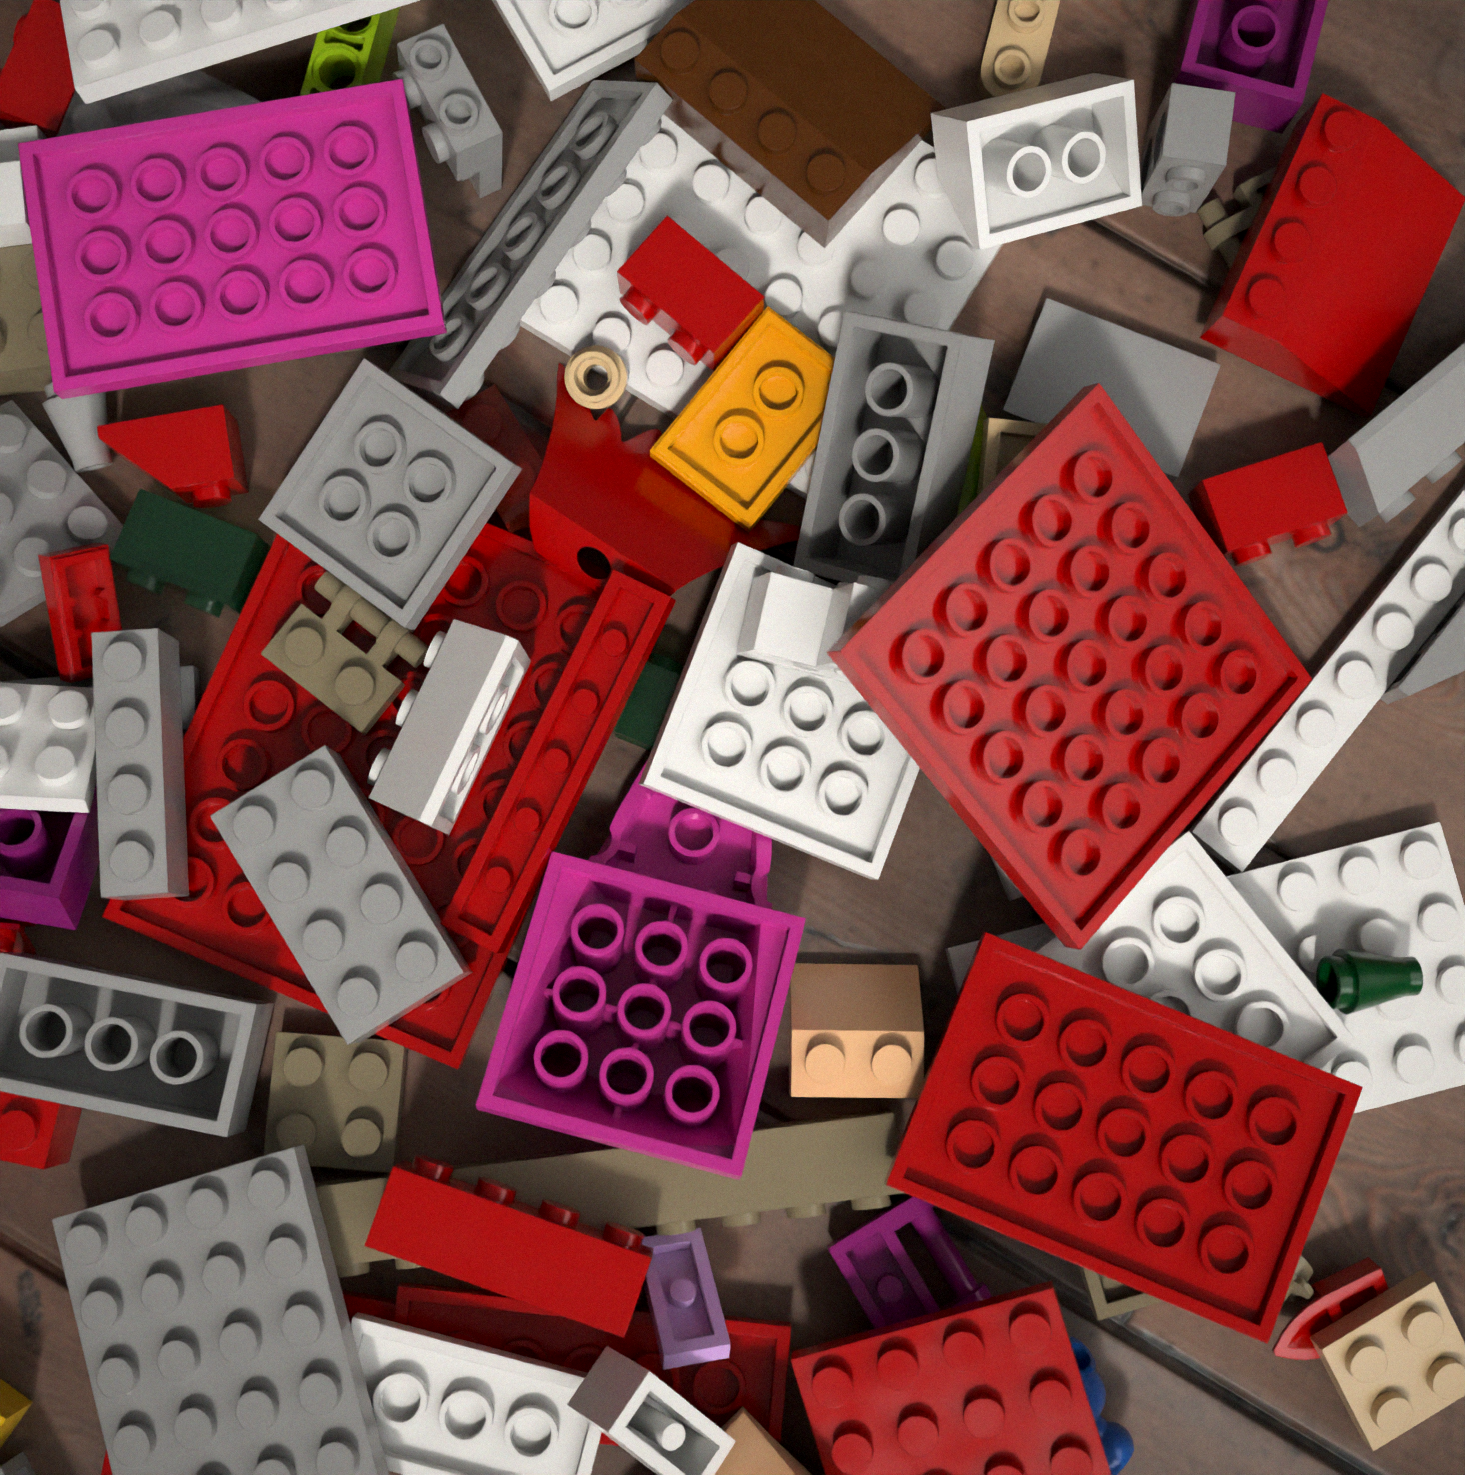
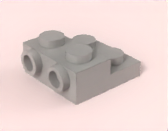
[392,24,503,198]

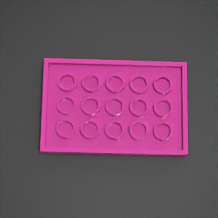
[18,79,447,399]

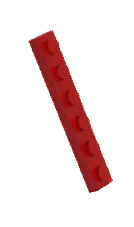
[440,569,676,954]

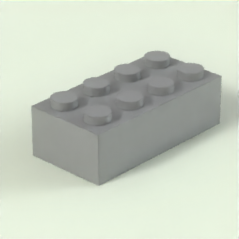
[793,311,995,583]
[210,745,473,1045]
[0,952,274,1137]

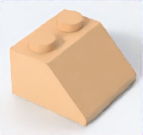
[788,963,924,1098]

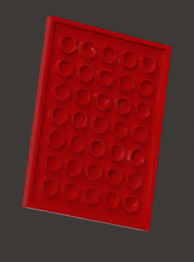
[102,523,609,1070]

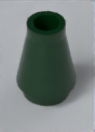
[1316,949,1423,1014]

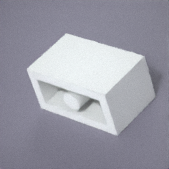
[567,1346,736,1475]

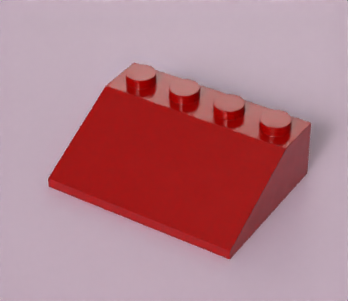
[1199,93,1465,418]

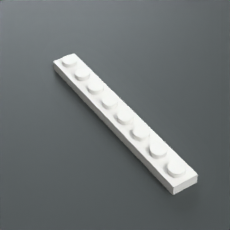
[1188,484,1465,873]

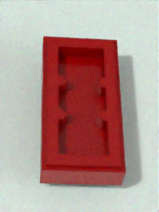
[38,542,122,683]

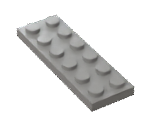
[388,80,673,409]

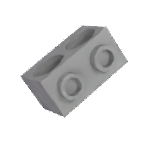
[1140,83,1236,217]

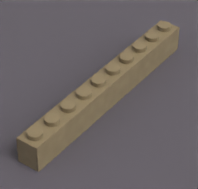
[314,1108,904,1278]

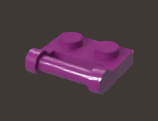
[827,1194,993,1329]

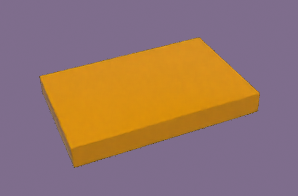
[649,306,835,533]

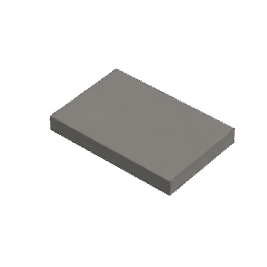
[1000,298,1221,483]

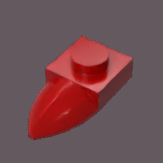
[1272,1257,1389,1360]

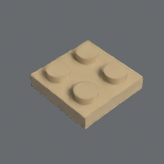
[1310,1269,1465,1451]

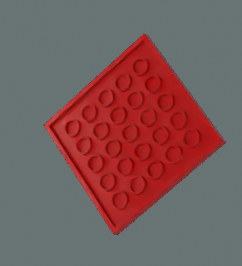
[827,383,1312,950]

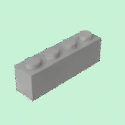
[91,628,189,900]

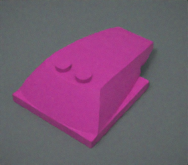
[476,760,806,1180]

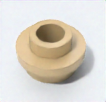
[564,345,628,409]

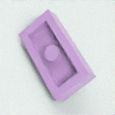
[642,1228,731,1370]

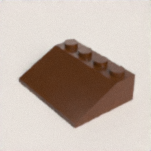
[635,0,946,248]

